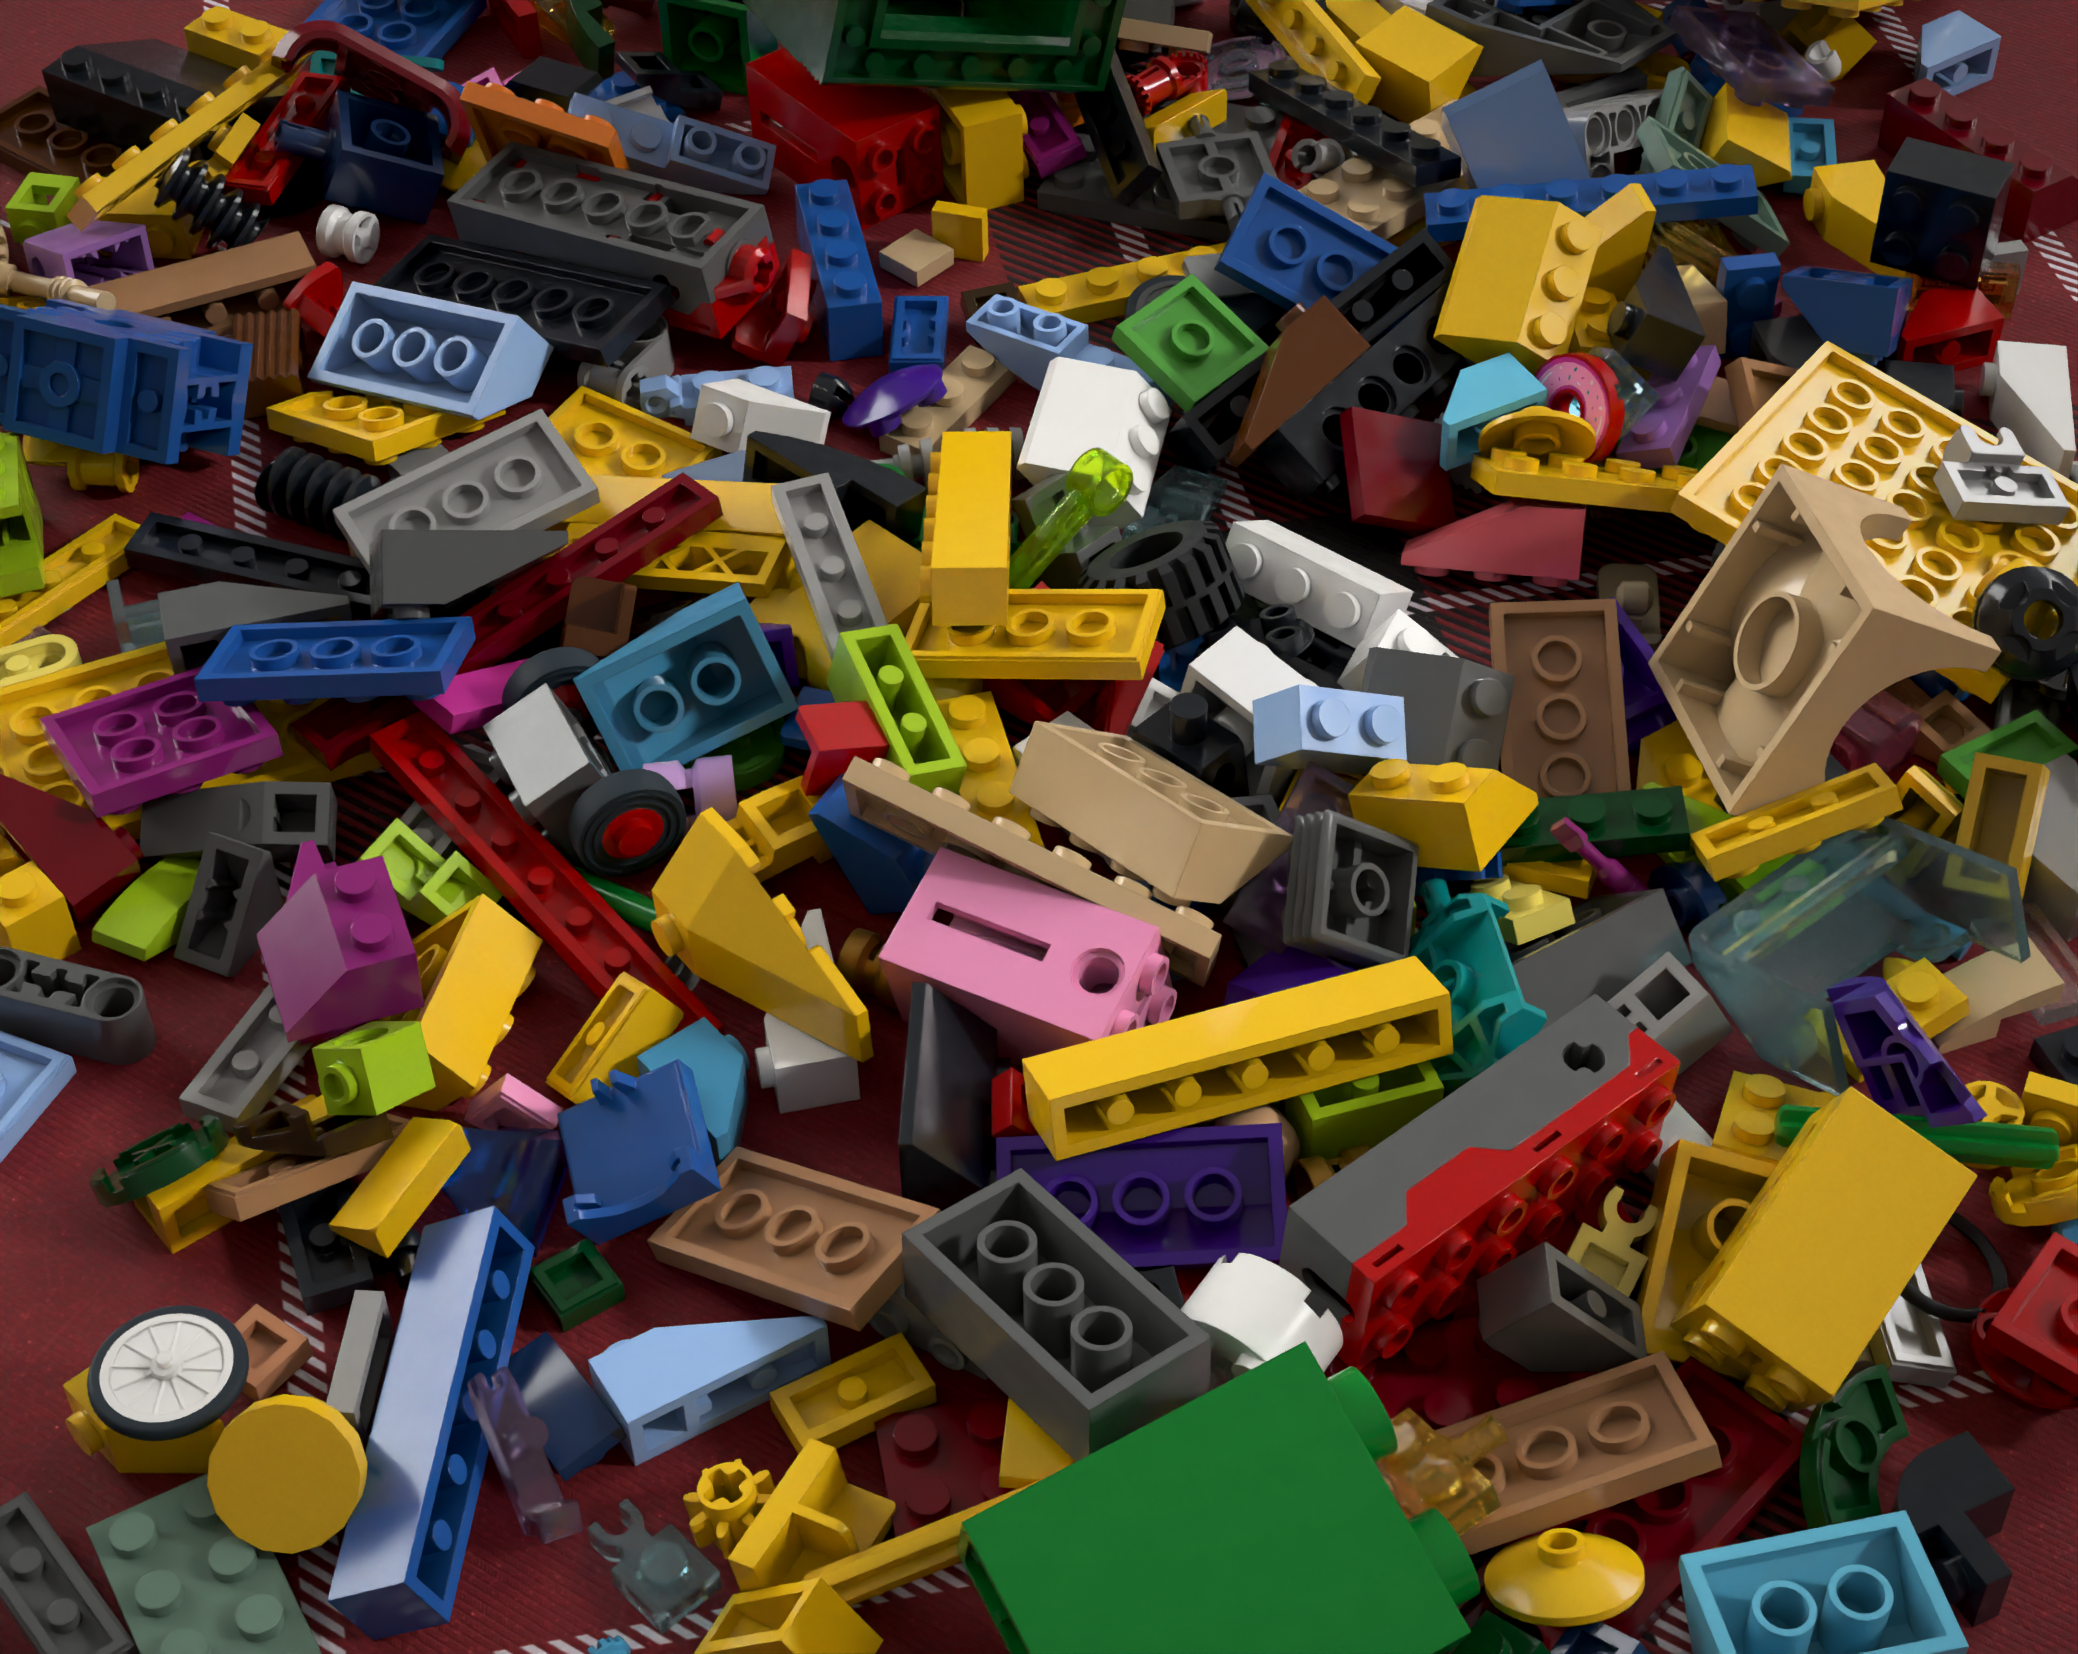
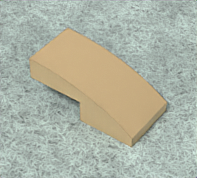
[1930,937,2065,1054]

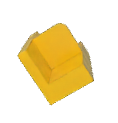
[728,1438,897,1593]

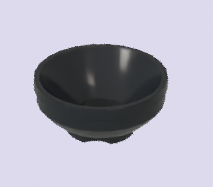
[1971,566,2078,682]

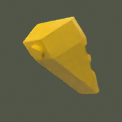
[651,807,874,1063]

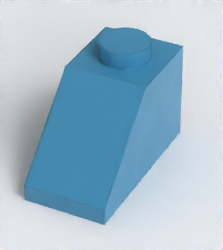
[637,1017,750,1167]

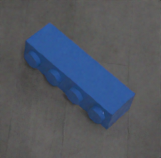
[795,179,883,361]

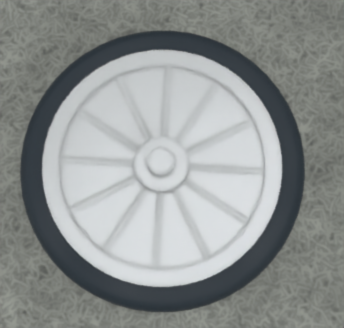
[87,1305,249,1441]

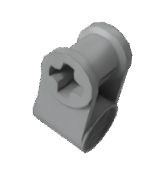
[577,315,674,409]

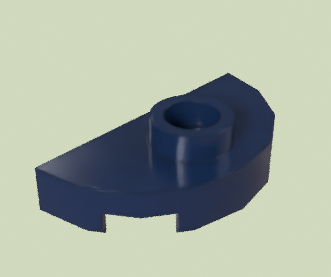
[1647,860,1739,970]

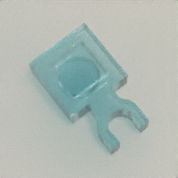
[588,1498,722,1634]

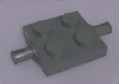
[1156,114,1279,231]

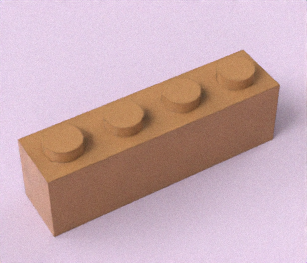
[89,231,317,336]

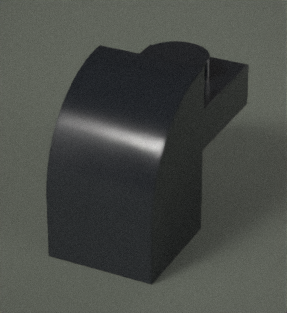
[1891,1430,2015,1627]

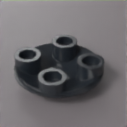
[1194,604,1315,662]

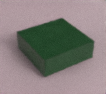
[527,1238,626,1333]

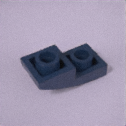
[501,1331,627,1482]

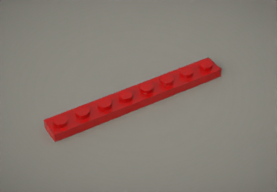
[370,711,724,1037]

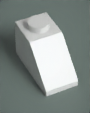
[690,378,831,453]

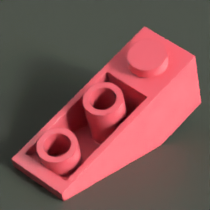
[1401,497,1588,587]

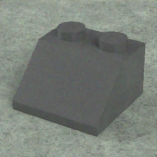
[1361,647,1515,776]

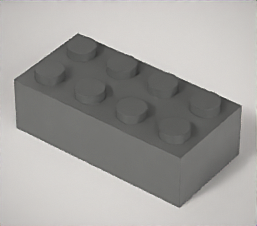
[901,1168,1211,1462]

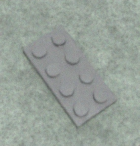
[332,408,600,574]

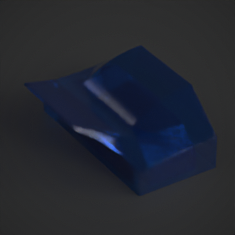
[441,1127,568,1257]

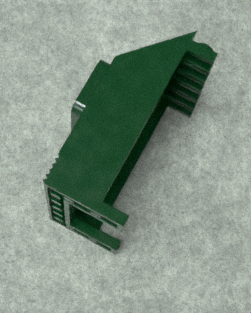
[742,0,1126,94]

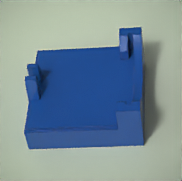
[557,1059,721,1245]

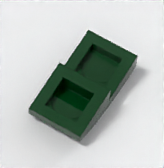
[566,0,615,80]

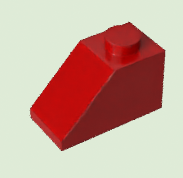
[1896,285,2005,372]

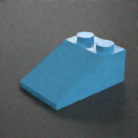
[573,582,799,771]

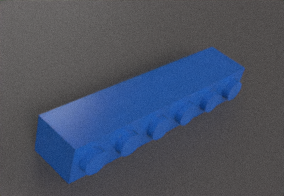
[327,1206,535,1641]

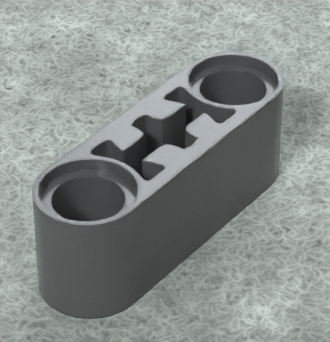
[0,947,157,1065]

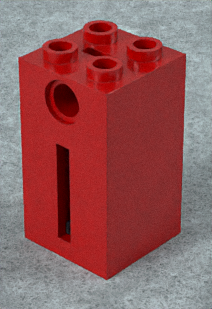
[745,47,944,231]

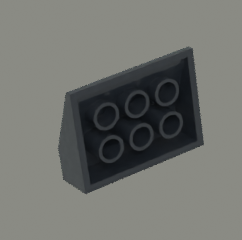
[42,39,290,165]

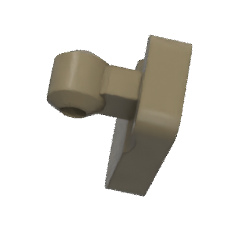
[1595,563,1662,652]

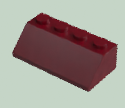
[1877,78,2078,243]

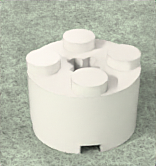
[1181,1253,1343,1391]

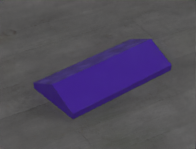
[996,1123,1287,1271]

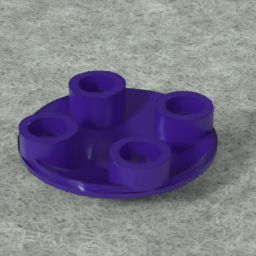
[842,364,947,437]

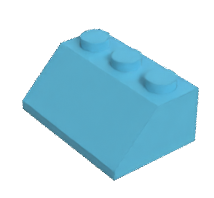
[1678,1510,1969,1654]

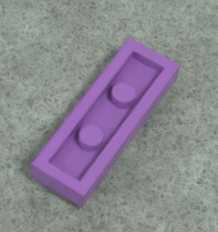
[1616,345,1721,469]

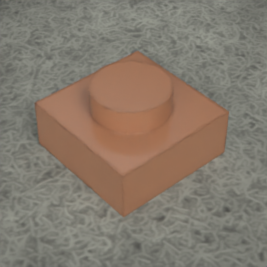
[234,1304,313,1402]

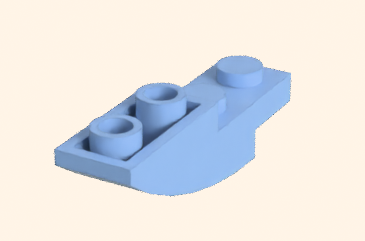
[568,92,777,195]
[966,294,1175,407]

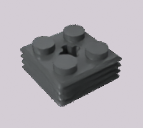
[1281,809,1419,970]

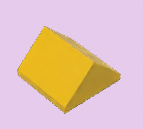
[1355,5,1483,124]
[1699,81,1792,187]

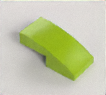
[356,818,503,926]
[92,858,201,961]

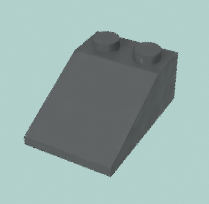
[369,529,568,619]

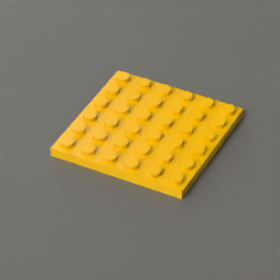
[1669,341,2078,704]

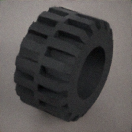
[1078,520,1245,651]

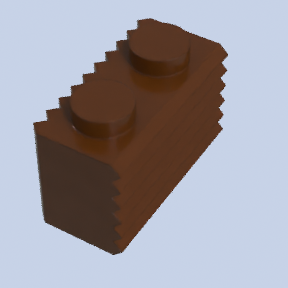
[223,307,308,420]

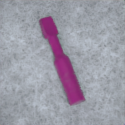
[1550,817,1649,894]

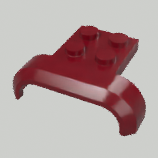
[271,20,471,165]

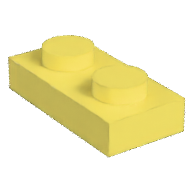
[1451,874,1575,946]

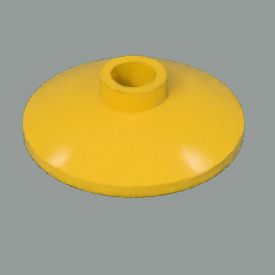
[1478,406,1596,462]
[1484,1528,1645,1627]

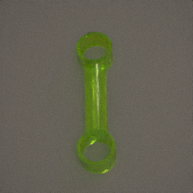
[1009,447,1133,589]

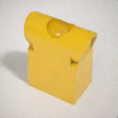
[749,520,922,691]

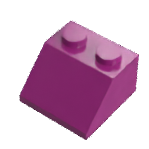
[256,855,424,1043]

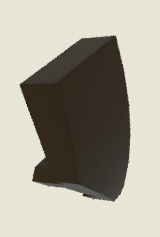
[233,1103,394,1156]

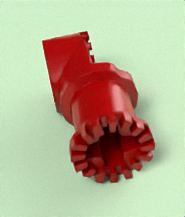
[1126,51,1208,117]

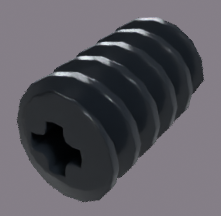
[153,146,273,250]
[254,446,382,542]

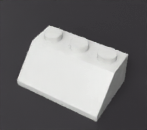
[1016,356,1172,530]

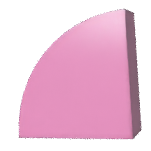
[464,1073,563,1136]

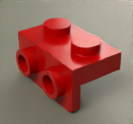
[731,248,817,367]

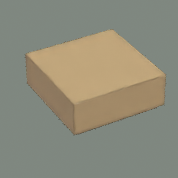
[879,229,954,288]

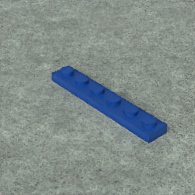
[1424,164,1758,242]

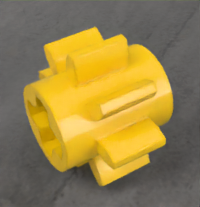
[683,1459,775,1559]

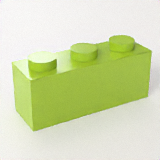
[826,623,967,795]

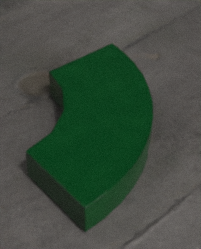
[1799,1363,1910,1530]

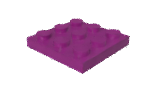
[40,666,283,818]

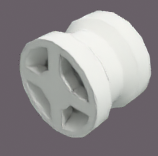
[316,204,380,265]

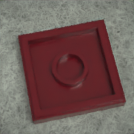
[1339,406,1456,534]

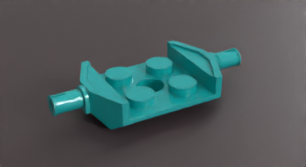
[1409,878,1548,1097]

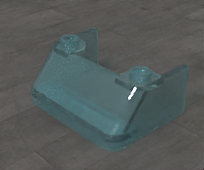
[1689,816,2031,1096]

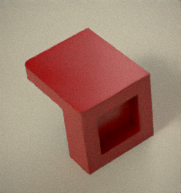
[795,700,890,796]

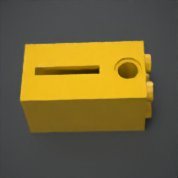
[1669,1086,1978,1414]

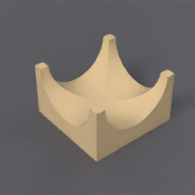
[1648,463,2002,852]

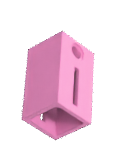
[878,847,1177,1067]

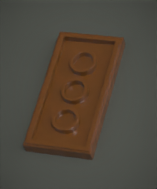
[0,86,166,185]

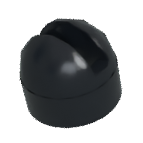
[808,372,854,420]

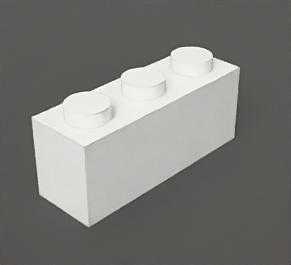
[1225,520,1414,648]

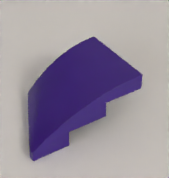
[1826,976,1988,1128]

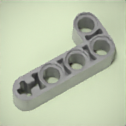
[1563,89,1663,179]

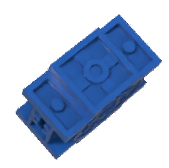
[0,299,253,465]

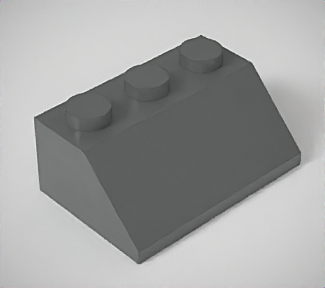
[1455,888,1693,1031]

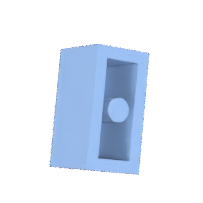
[1252,684,1407,775]

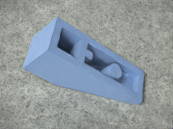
[588,1315,831,1466]

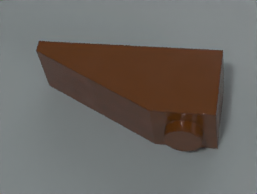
[1228,295,1370,469]

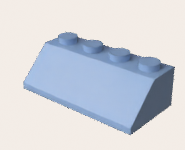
[307,281,554,420]

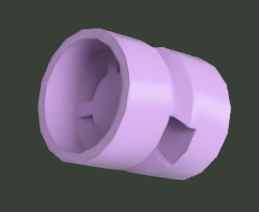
[643,755,737,843]

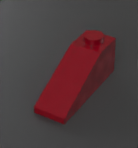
[0,774,144,929]

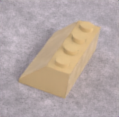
[1009,721,1293,907]

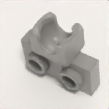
[1933,425,2070,525]

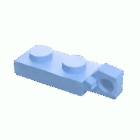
[639,366,794,426]

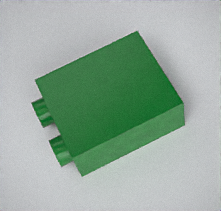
[957,1341,1480,1654]

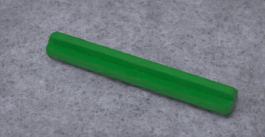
[1774,1105,2060,1170]

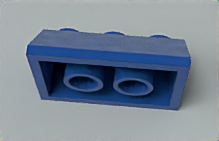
[1781,265,1914,365]

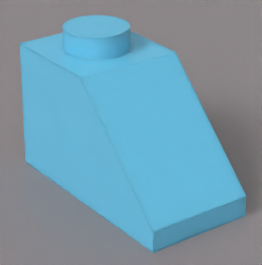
[1439,353,1548,471]

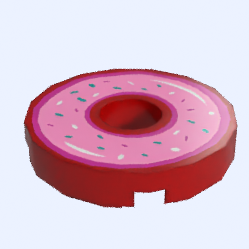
[1534,352,1625,464]

